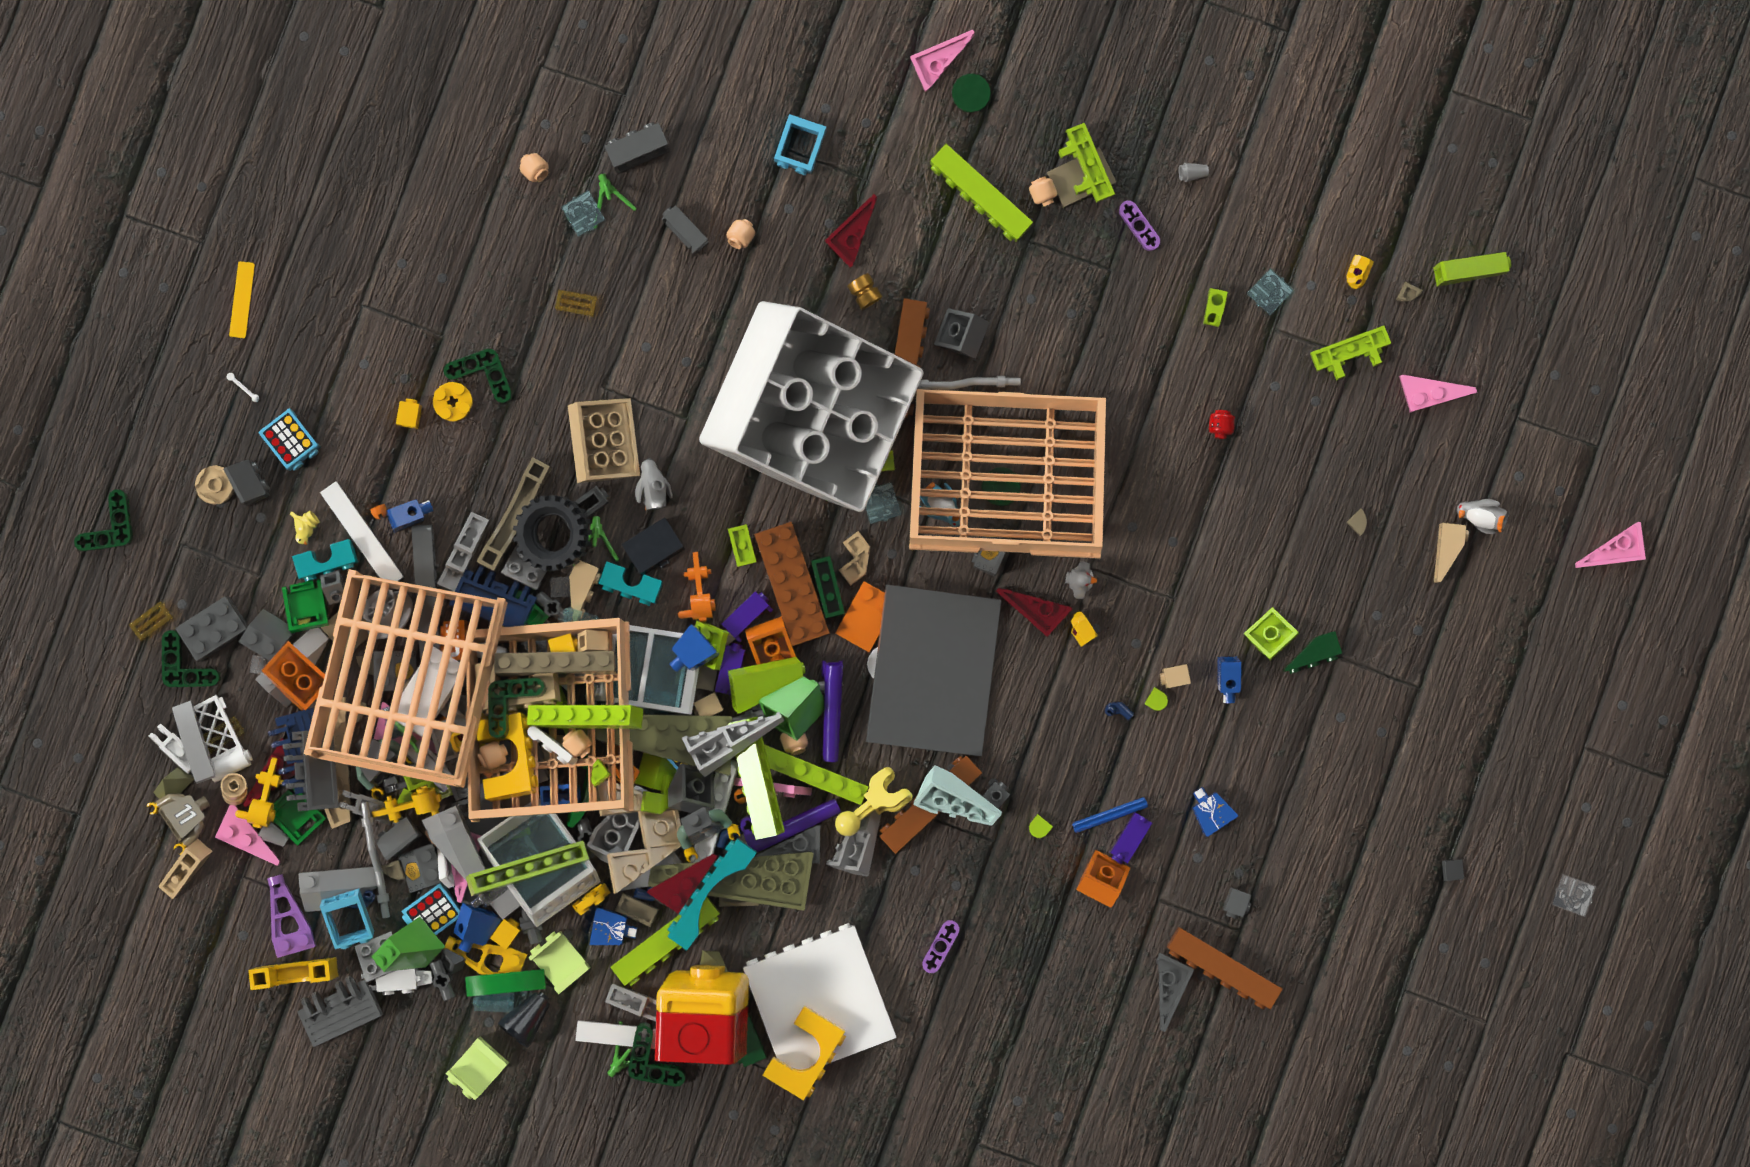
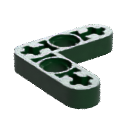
[443,348,512,404]
[74,489,133,551]
[162,630,221,687]
[488,678,547,739]
[628,1023,685,1086]

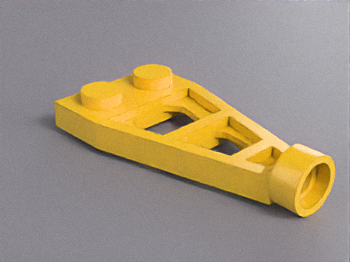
[443,936,528,975]

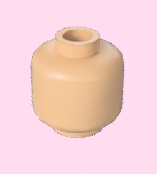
[520,153,549,182]
[1029,176,1058,207]
[726,219,755,249]
[562,728,592,759]
[780,733,808,756]
[477,741,508,770]

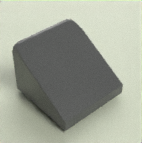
[1442,859,1464,881]
[440,949,466,975]

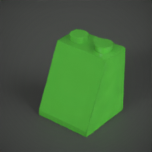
[759,677,824,741]
[372,917,445,972]

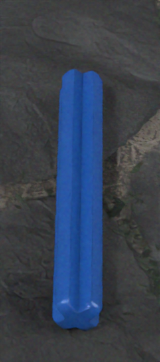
[1072,797,1148,833]

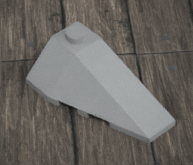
[255,628,330,708]
[586,785,650,864]
[422,805,486,881]
[299,867,377,912]

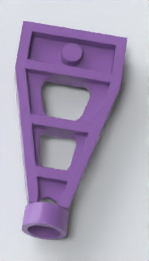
[267,874,316,958]

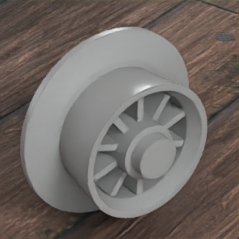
[363,589,413,639]

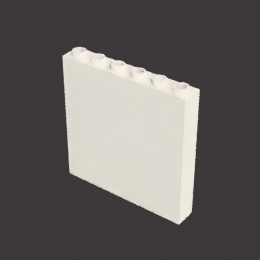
[743,923,896,1070]

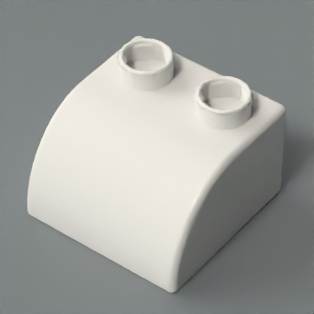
[699,301,923,512]

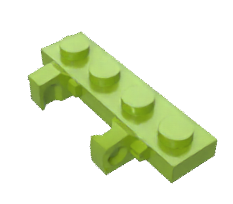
[1058,123,1115,203]
[1310,326,1391,380]

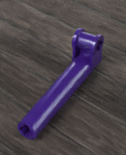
[821,661,843,762]
[740,798,841,853]

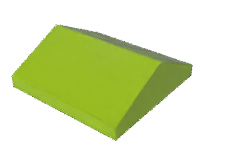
[1244,607,1299,660]
[635,753,677,791]

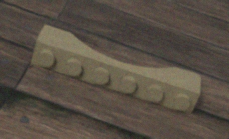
[476,457,552,572]
[495,651,617,677]

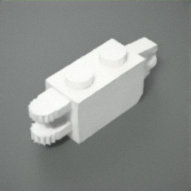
[361,968,433,995]

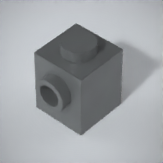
[320,570,345,605]
[982,781,1010,808]
[1222,887,1251,919]

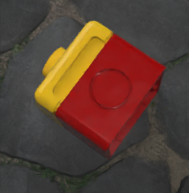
[655,965,749,1065]

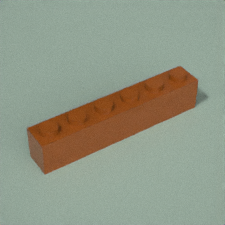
[892,298,930,420]
[879,755,982,854]
[1167,927,1282,1010]

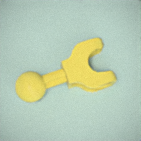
[835,767,912,836]

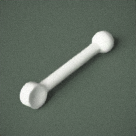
[227,373,259,402]

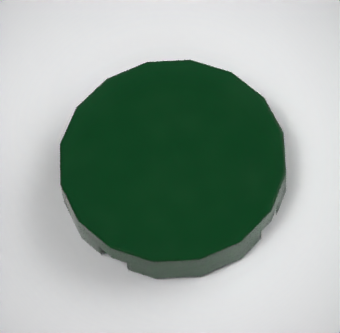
[952,73,991,113]
[982,467,1021,507]

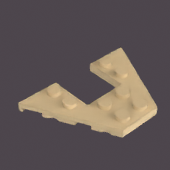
[597,780,681,894]

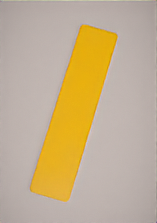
[229,261,255,338]

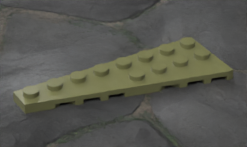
[576,715,732,775]
[648,852,814,911]

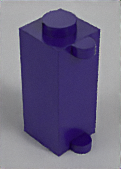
[722,591,773,643]
[715,643,746,695]
[1110,812,1152,864]

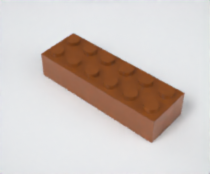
[754,521,830,647]

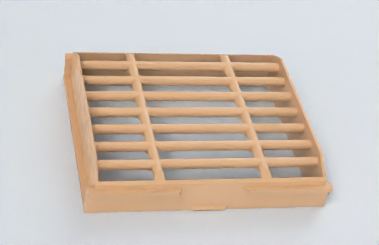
[909,389,1106,558]
[304,569,508,788]
[466,618,634,822]

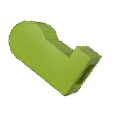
[1203,288,1228,327]

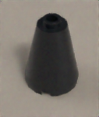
[497,991,550,1048]

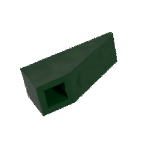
[1283,631,1342,674]

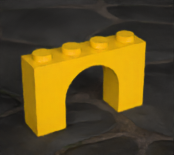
[477,712,538,802]
[248,957,338,990]
[762,1005,846,1101]

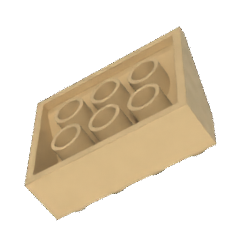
[568,398,640,483]

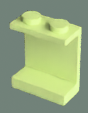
[529,931,591,994]
[446,1036,509,1100]

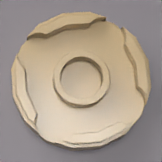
[195,465,234,505]

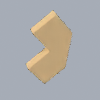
[839,531,870,586]

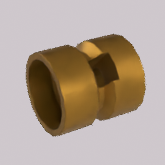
[847,273,883,310]

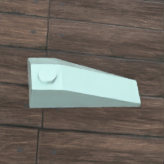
[913,765,1002,826]

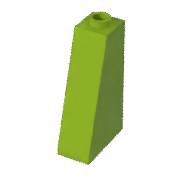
[1433,252,1511,287]
[728,657,805,714]

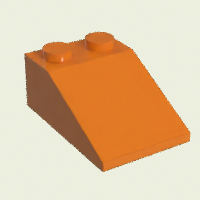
[835,582,885,653]
[745,616,796,665]
[261,641,325,710]

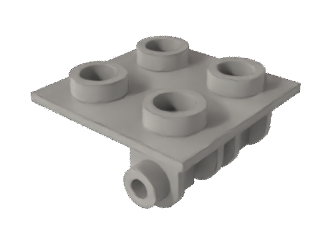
[501,543,547,590]
[354,932,394,983]

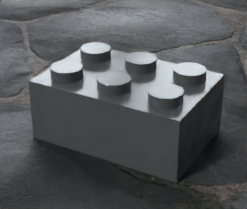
[605,122,670,174]
[175,596,248,662]

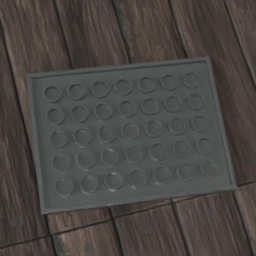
[866,585,1001,756]

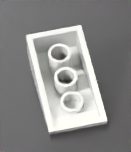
[396,647,466,737]

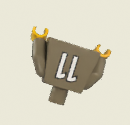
[147,794,210,855]

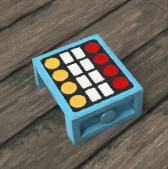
[258,408,321,471]
[402,883,461,935]

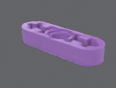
[1119,201,1160,251]
[922,920,959,973]

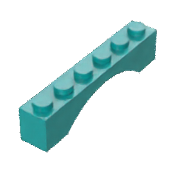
[667,838,757,950]

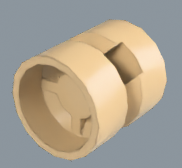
[221,773,248,805]

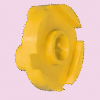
[433,382,473,422]
[572,883,610,916]

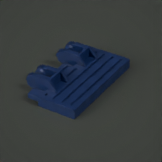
[449,566,537,627]
[268,708,315,794]

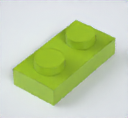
[728,524,757,567]

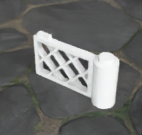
[194,695,253,783]

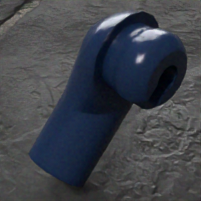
[1105,702,1135,720]
[717,826,742,849]
[634,887,656,901]
[347,890,375,909]

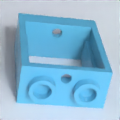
[774,114,827,175]
[320,889,374,949]

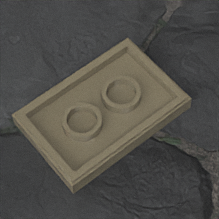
[1047,147,1116,208]

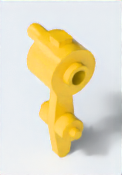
[235,757,284,829]
[371,786,442,823]

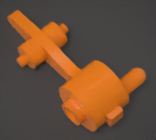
[678,552,716,622]

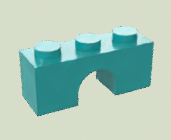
[292,539,358,582]
[599,561,663,606]

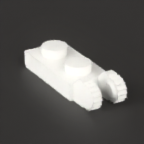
[149,724,191,774]
[527,726,578,765]

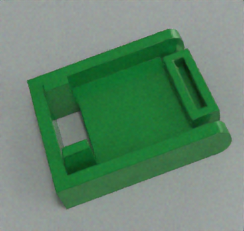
[282,579,330,633]
[274,789,328,846]

